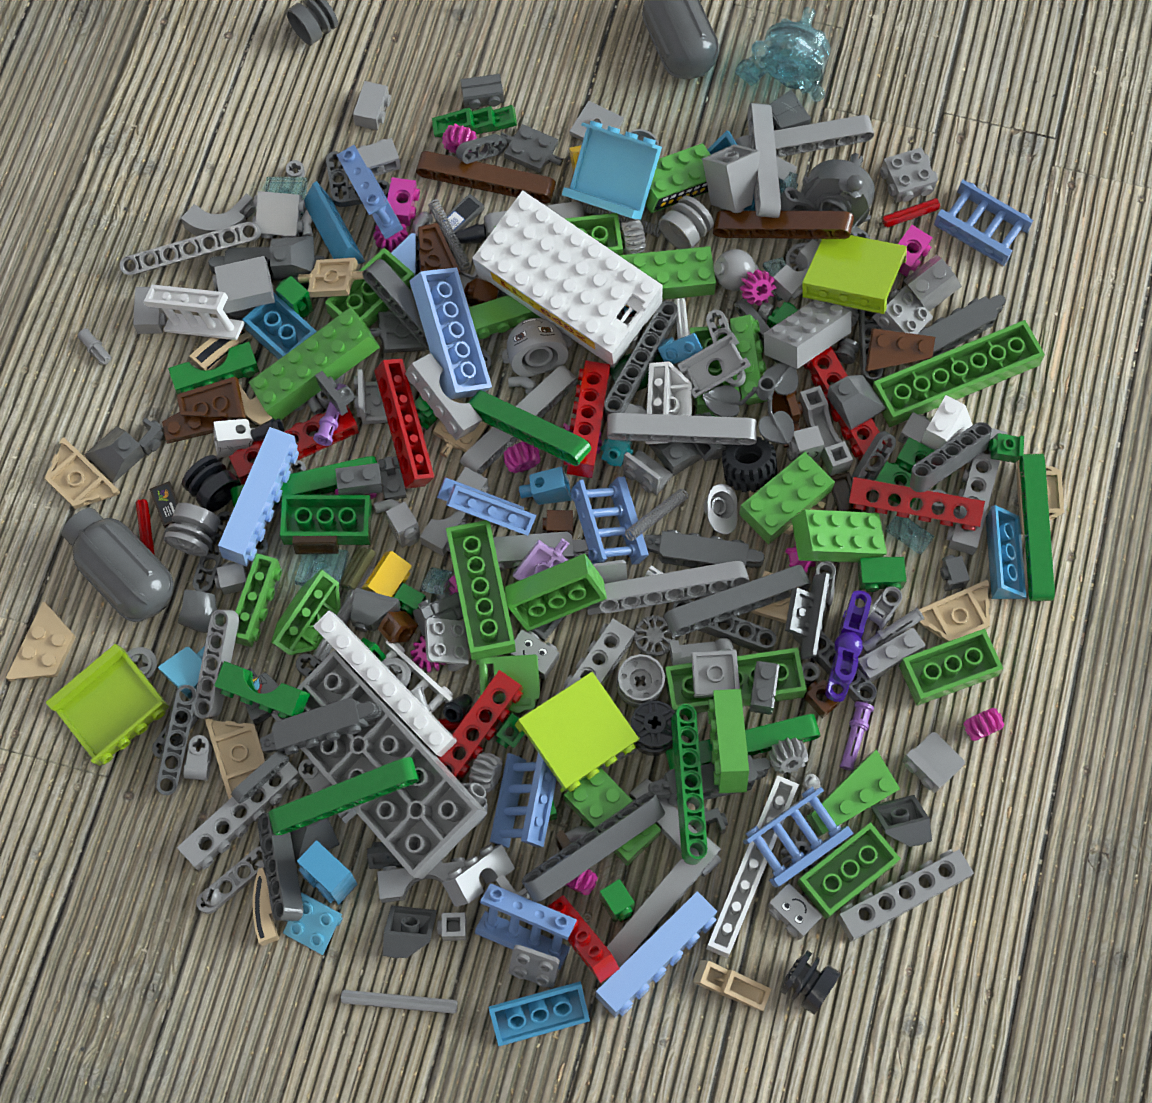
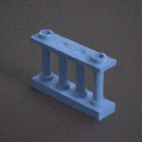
[337,145,403,239]
[934,179,1034,266]
[571,476,649,564]
[437,477,536,536]
[490,753,557,848]
[743,787,854,887]
[475,883,577,970]

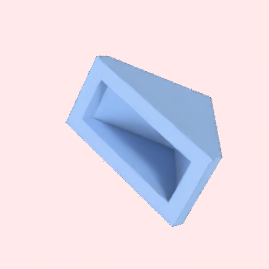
[391,233,416,277]

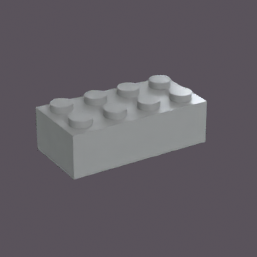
[764,300,851,369]

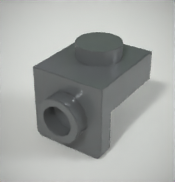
[138,418,165,456]
[693,808,728,835]

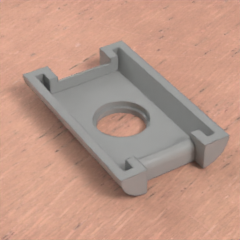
[678,332,751,398]

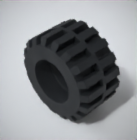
[722,437,778,493]

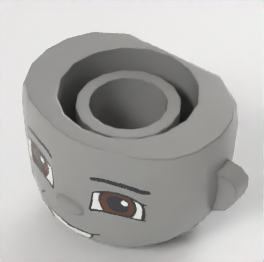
[502,318,572,377]

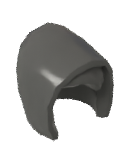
[178,590,218,633]

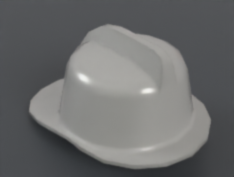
[703,484,737,534]

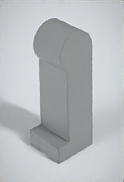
[670,638,734,666]

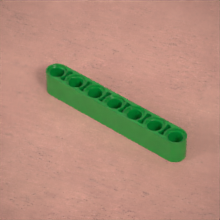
[468,390,592,466]
[1019,454,1055,601]
[230,456,381,508]
[671,704,708,865]
[665,714,821,770]
[268,757,419,836]

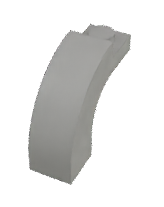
[181,193,255,240]

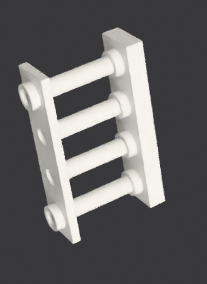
[144,285,245,340]
[384,640,453,738]

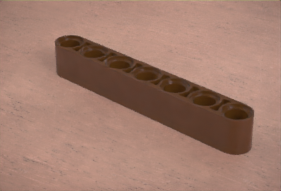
[416,151,556,204]
[713,211,854,239]

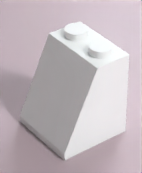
[921,395,972,450]

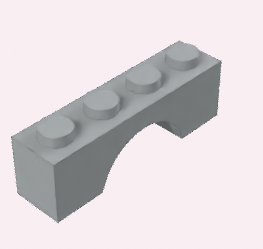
[405,353,482,440]
[798,386,853,476]
[420,467,490,556]
[377,857,466,903]

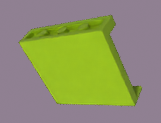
[802,235,907,314]
[46,644,169,766]
[515,672,639,793]

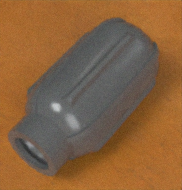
[642,0,720,79]
[62,507,173,622]

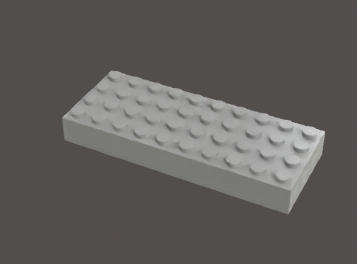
[271,650,487,879]

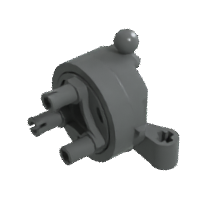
[780,153,875,242]

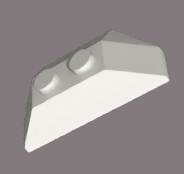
[645,361,693,444]

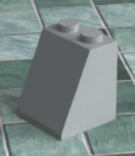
[702,144,760,213]
[903,254,962,312]

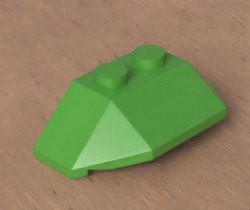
[271,570,340,655]

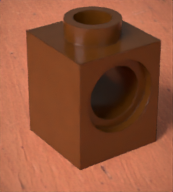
[464,278,499,306]
[542,510,573,538]
[377,611,418,643]
[805,679,840,719]

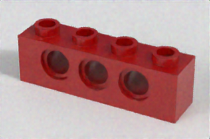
[547,895,620,983]

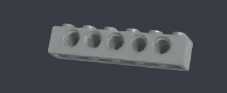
[946,428,1007,555]
[556,619,635,695]
[177,761,302,871]
[837,849,974,942]

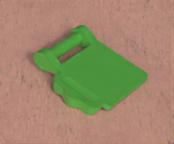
[476,654,540,713]

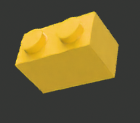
[362,551,412,597]

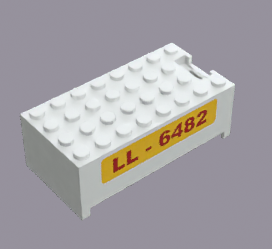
[472,191,663,369]

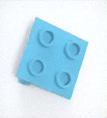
[283,893,343,955]

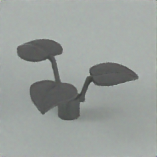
[703,363,798,444]

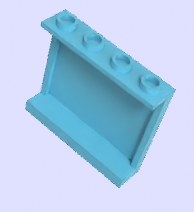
[562,120,662,220]

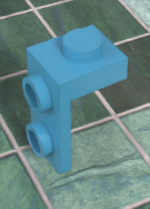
[658,333,703,364]

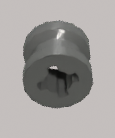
[835,338,860,364]

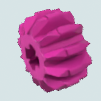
[442,124,477,154]
[373,219,409,253]
[739,269,776,306]
[504,442,540,473]
[411,636,446,673]
[964,708,1004,741]
[566,869,598,895]

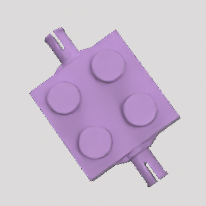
[513,538,569,581]

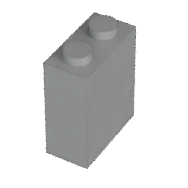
[212,256,275,313]

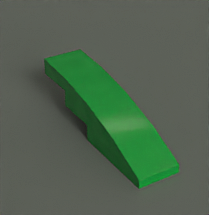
[432,105,517,137]

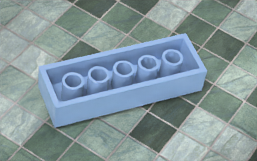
[410,268,492,400]
[218,427,299,567]
[596,891,717,1018]

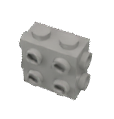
[880,147,938,203]
[252,191,305,239]
[872,286,933,334]

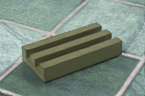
[338,547,376,589]

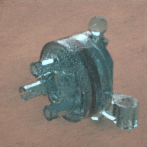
[735,7,831,102]

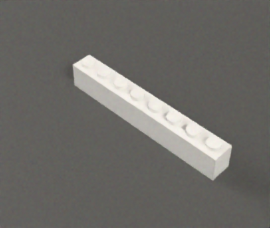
[313,611,457,757]
[706,776,799,959]

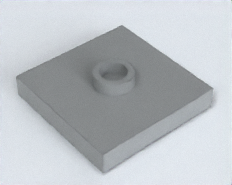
[569,101,624,141]
[691,650,740,698]

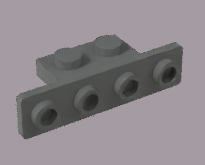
[785,572,830,660]

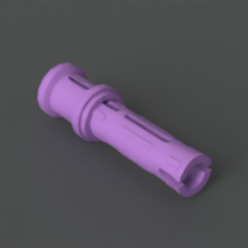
[313,383,346,446]
[840,701,874,771]

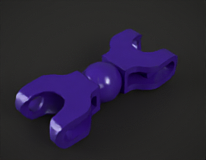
[825,590,871,702]

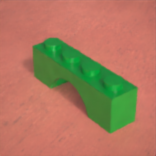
[168,342,260,394]
[214,661,310,719]

